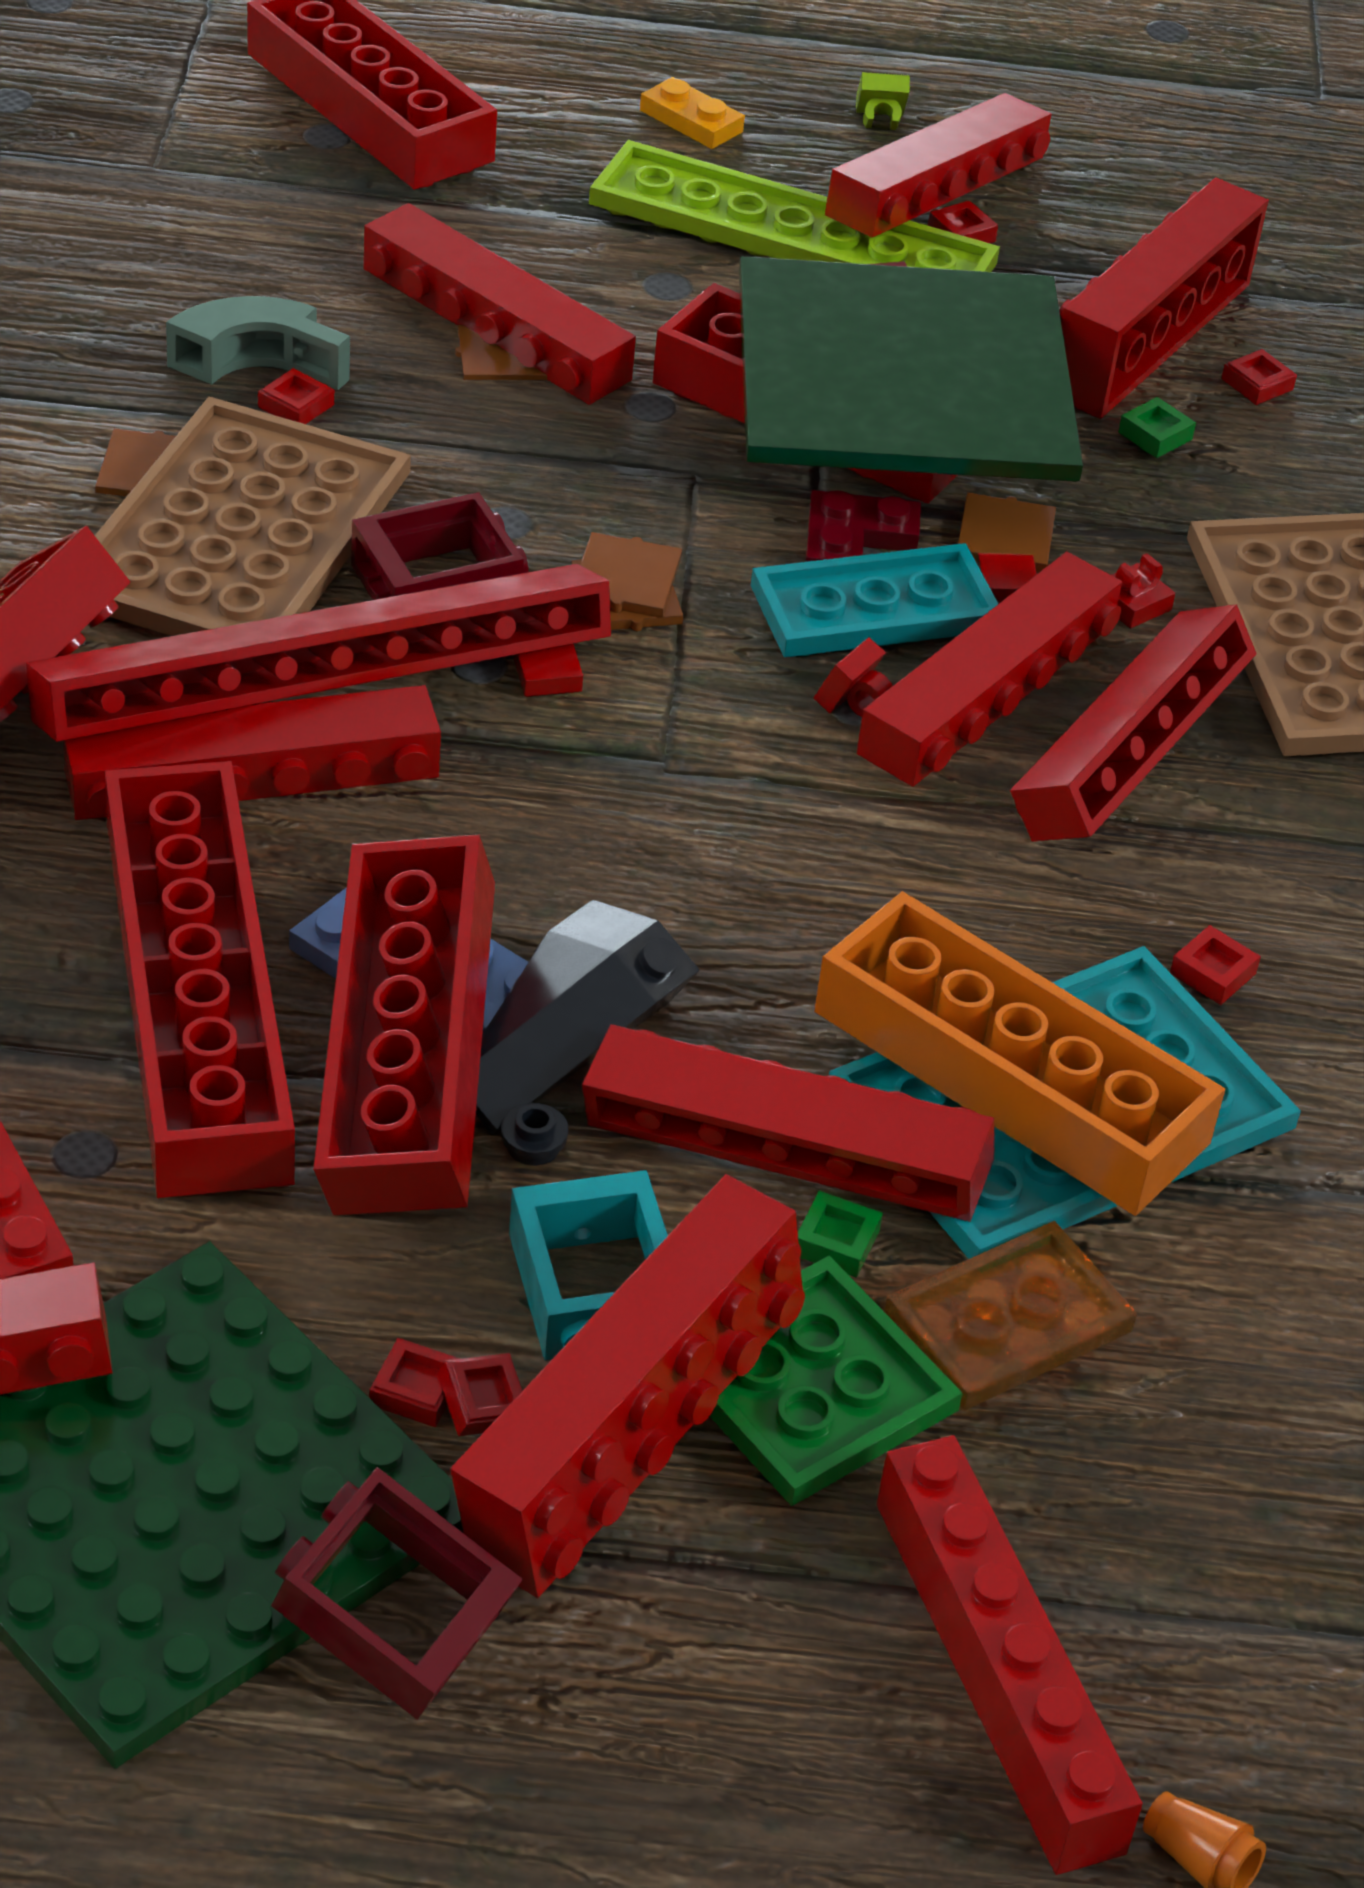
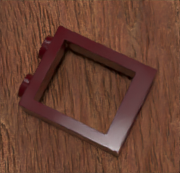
[351,492,529,600]
[271,1467,523,1720]

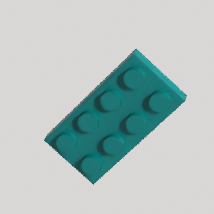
[750,543,998,658]

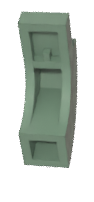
[166,296,350,390]

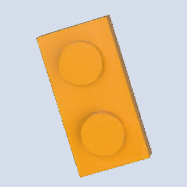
[640,77,745,149]

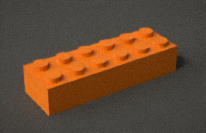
[814,891,1226,1217]

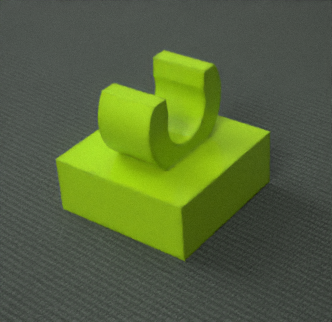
[856,72,910,130]

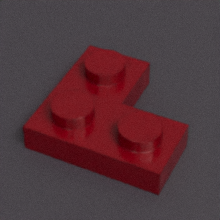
[805,490,921,562]

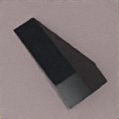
[476,899,700,1135]

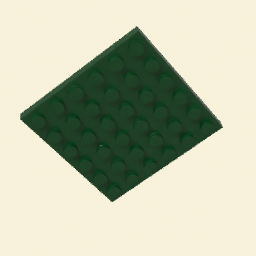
[0,1241,464,1769]

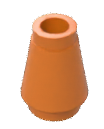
[1143,1791,1266,1888]

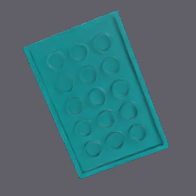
[829,946,1301,1267]

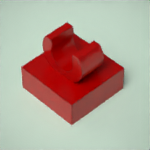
[1111,553,1176,629]
[813,637,893,717]

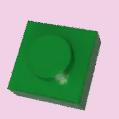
[1118,397,1196,458]
[798,1191,883,1278]

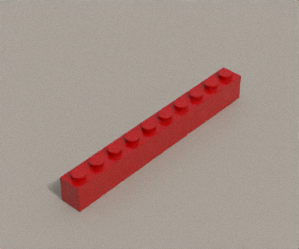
[26,564,611,742]

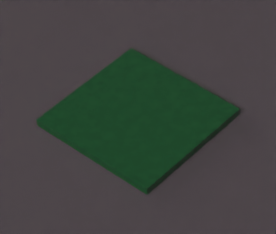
[739,256,1083,482]

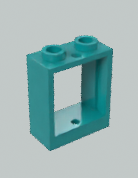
[509,1170,668,1361]

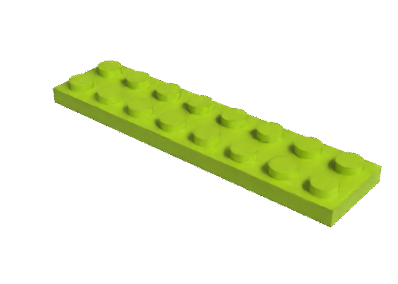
[589,140,1000,272]

